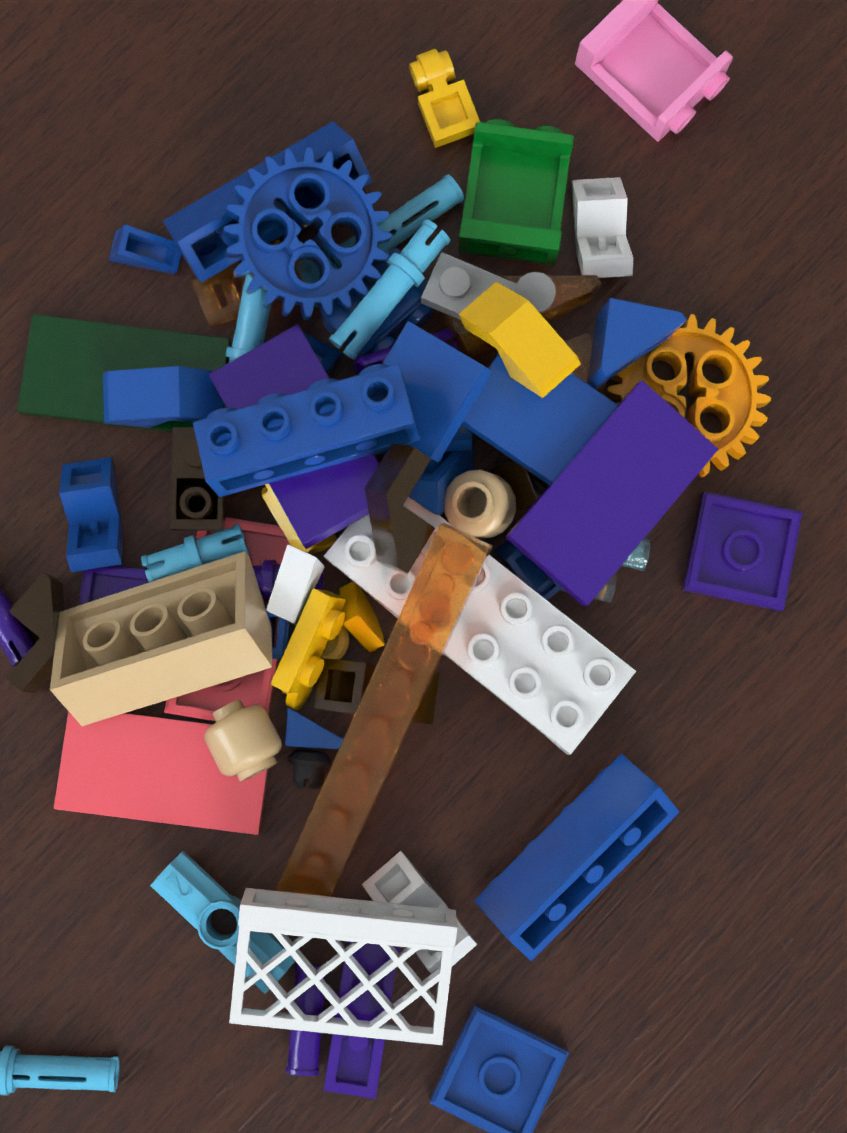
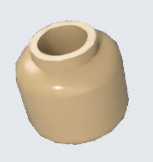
[444,470,516,538]
[204,700,282,782]

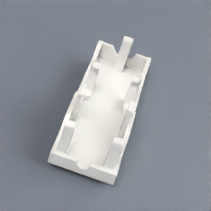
[324,497,636,755]

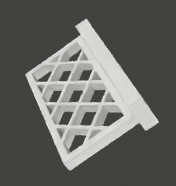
[229,888,458,1045]

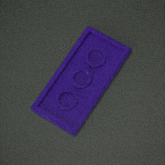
[208,324,379,549]
[506,380,718,606]

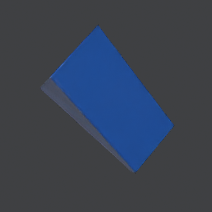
[108,224,181,275]
[494,539,562,600]
[285,707,351,750]

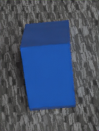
[587,298,687,390]

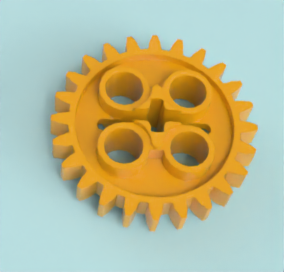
[605,314,771,477]

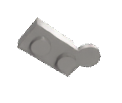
[421,252,556,320]

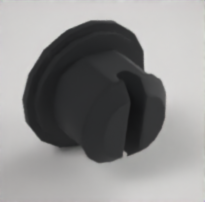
[287,750,333,789]

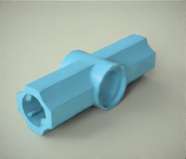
[150,851,295,994]

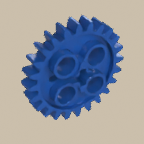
[223,147,392,320]

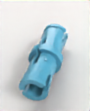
[141,524,250,582]

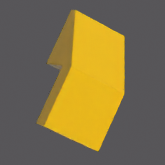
[458,281,581,398]

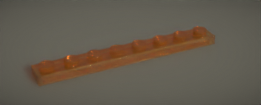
[276,523,492,897]

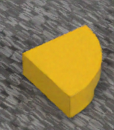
[339,581,385,652]

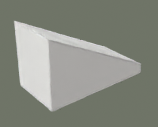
[266,545,325,625]

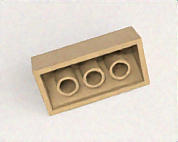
[50,551,272,726]

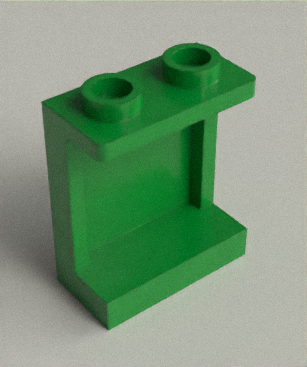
[458,119,574,266]

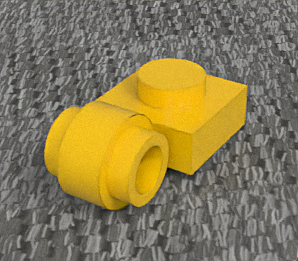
[409,49,480,148]

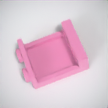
[575,0,733,142]

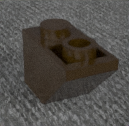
[170,427,230,531]

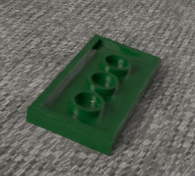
[17,314,231,434]

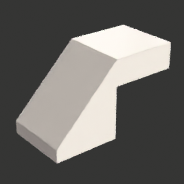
[571,177,633,279]
[362,851,477,974]

